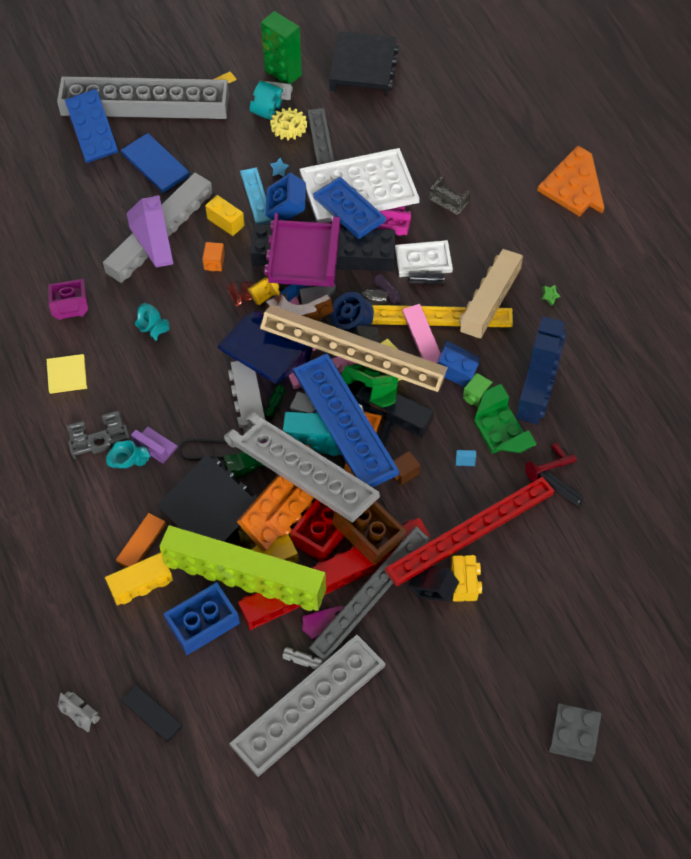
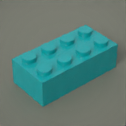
[283,412,342,456]

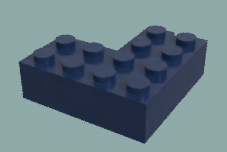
[516,316,567,425]

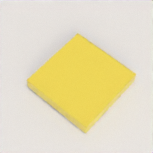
[47,354,87,394]

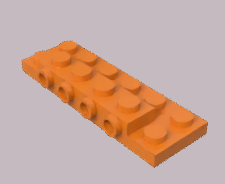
[237,444,314,552]

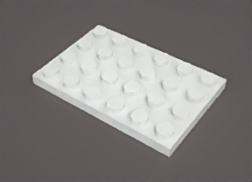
[300,148,419,223]

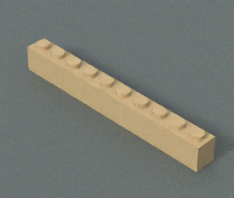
[260,305,448,392]

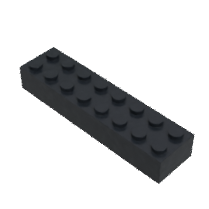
[250,224,395,271]

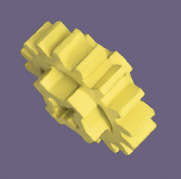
[270,108,307,141]

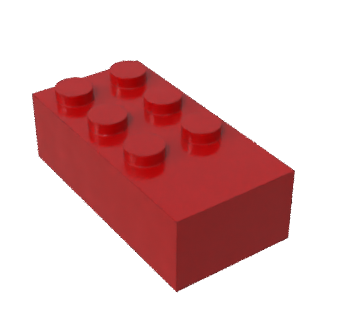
[290,499,344,562]

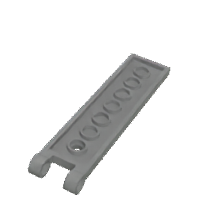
[224,412,380,523]

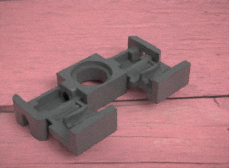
[66,411,130,459]

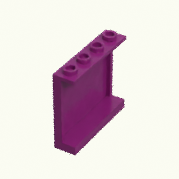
[265,213,340,287]

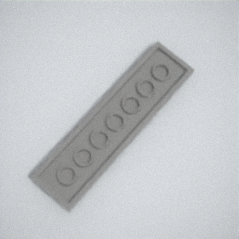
[229,635,385,777]

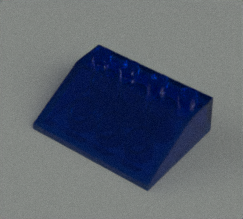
[217,310,313,384]

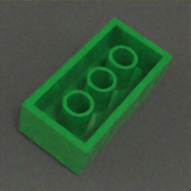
[261,11,302,84]

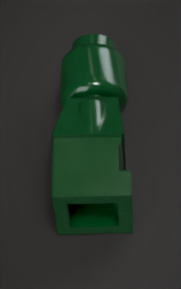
[223,452,265,479]

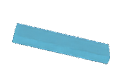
[240,167,271,225]

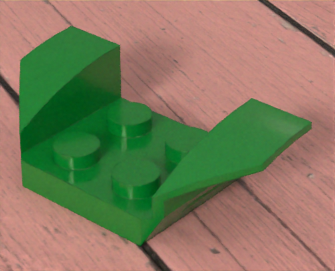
[341,364,398,408]
[474,384,537,454]

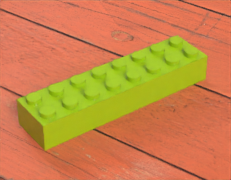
[159,525,326,611]

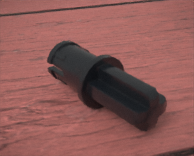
[408,271,445,285]

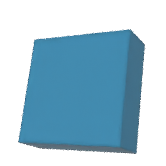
[455,450,476,466]

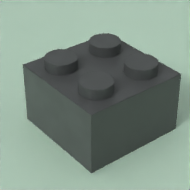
[549,703,601,762]

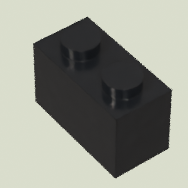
[408,566,459,602]

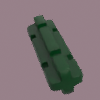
[264,385,285,419]

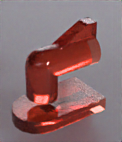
[226,281,253,306]

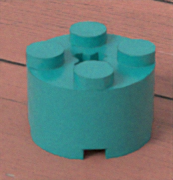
[249,81,283,120]

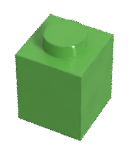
[463,373,492,407]

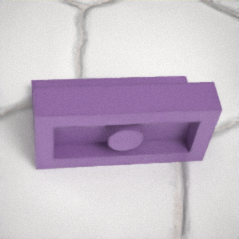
[131,427,178,464]

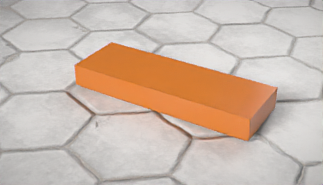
[116,513,166,568]

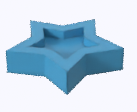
[270,158,289,177]

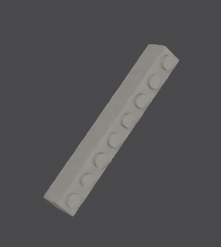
[103,173,212,283]

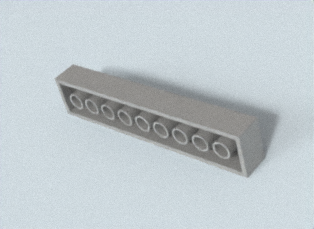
[57,77,229,119]

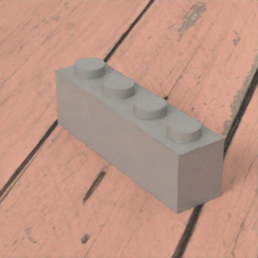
[228,358,265,434]

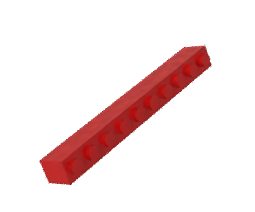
[238,518,431,630]

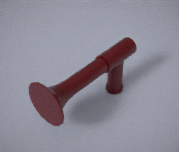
[525,443,577,481]

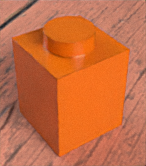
[203,242,225,271]

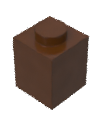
[392,451,421,486]

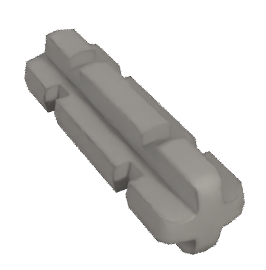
[282,647,323,670]

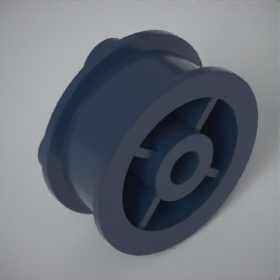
[330,292,374,335]

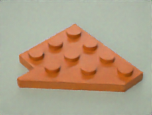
[537,146,604,217]

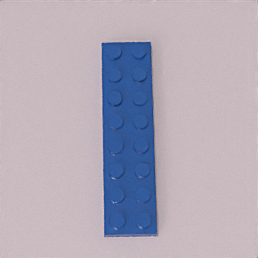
[293,353,399,487]

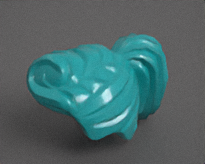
[135,303,170,341]
[106,440,150,469]

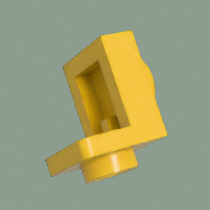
[248,278,280,305]

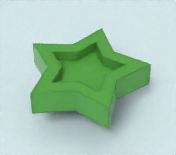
[541,285,561,306]

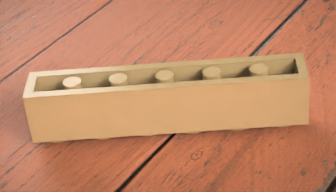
[459,249,523,339]

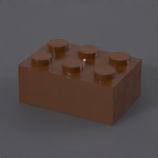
[332,501,406,565]

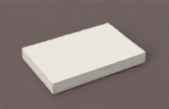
[395,240,453,277]

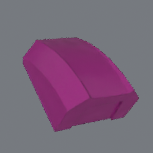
[48,279,88,320]

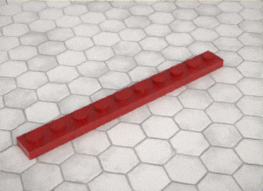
[385,476,555,587]

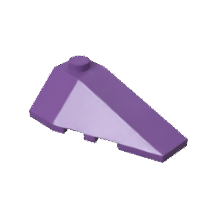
[127,196,173,267]

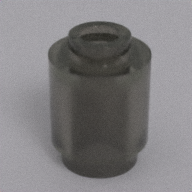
[362,288,387,305]

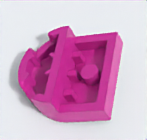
[375,206,411,235]

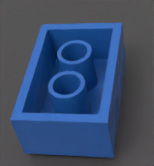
[163,582,240,656]

